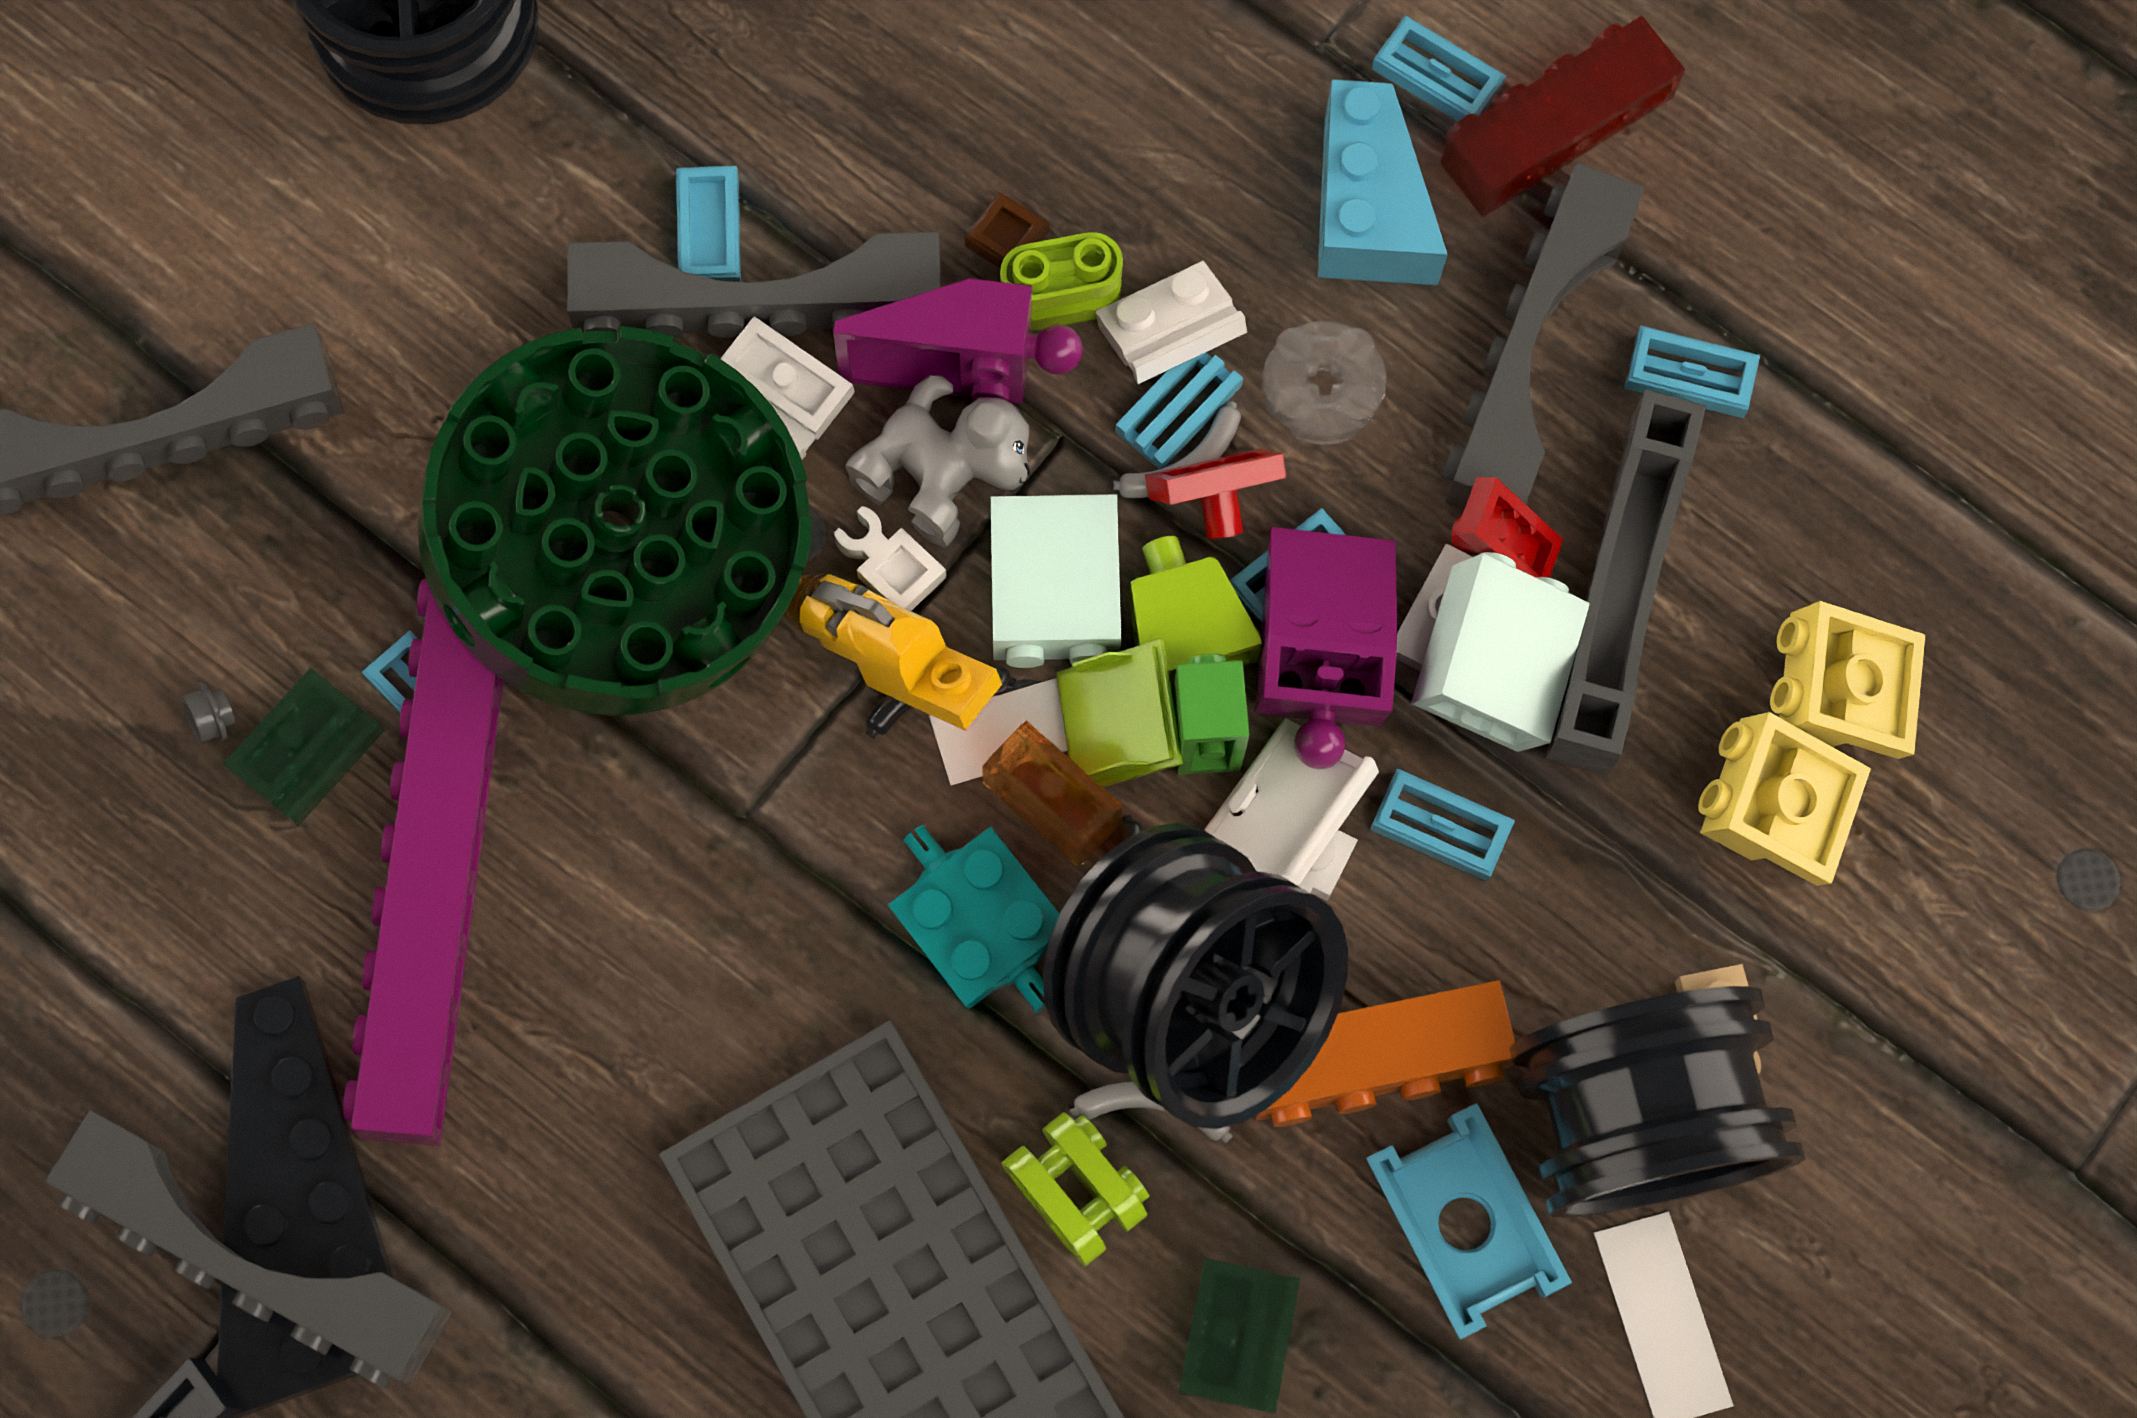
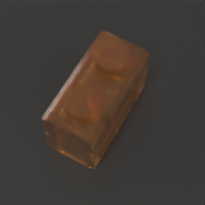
[982,720,1123,868]

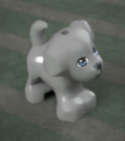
[845,375,1030,548]

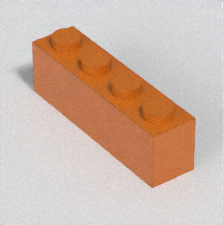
[1254,980,1515,1127]

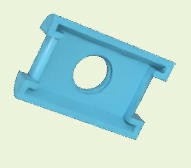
[1366,1103,1572,1340]

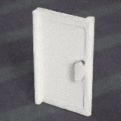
[1204,718,1379,886]

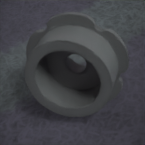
[180,682,235,744]

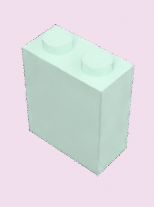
[991,495,1121,668]
[1411,552,1590,752]

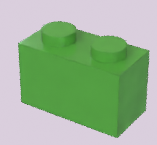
[1172,654,1250,775]

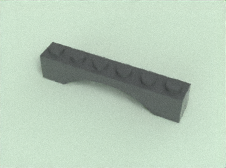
[1442,162,1645,509]
[567,232,941,339]
[0,323,345,516]
[1545,389,1706,776]
[45,1110,452,1388]

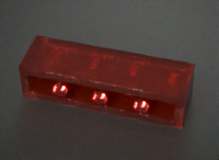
[1440,16,1686,218]

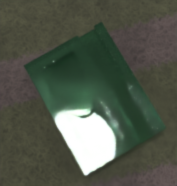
[223,668,385,827]
[1178,1258,1300,1415]

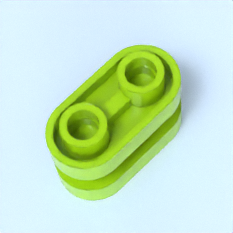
[1000,232,1123,331]
[1001,1112,1149,1267]

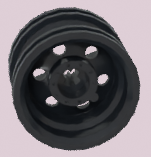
[293,0,539,125]
[1043,823,1348,1129]
[1509,986,1806,1217]

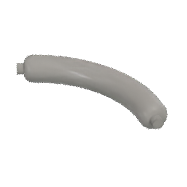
[1113,401,1241,498]
[1069,1082,1233,1143]

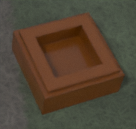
[965,192,1049,269]

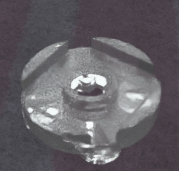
[1262,321,1387,445]

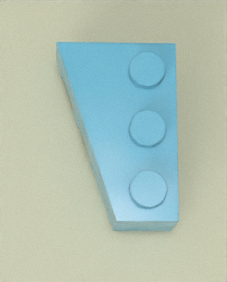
[1317,80,1448,285]

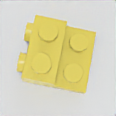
[1770,601,1925,759]
[1698,712,1871,886]

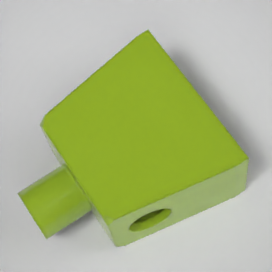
[1129,536,1262,688]

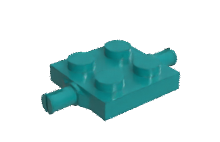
[888,825,1060,1014]

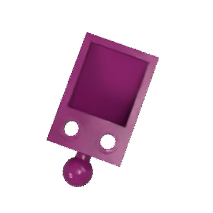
[833,278,1083,404]
[1254,527,1397,769]

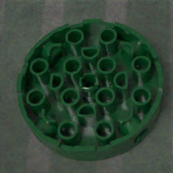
[418,326,812,715]

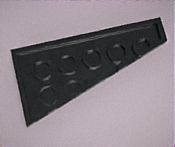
[217,976,394,1418]

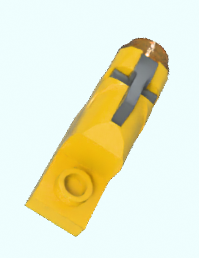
[786,574,1002,731]

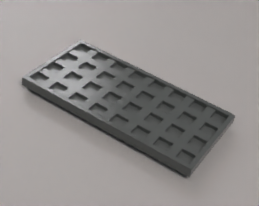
[659,1020,1124,1418]

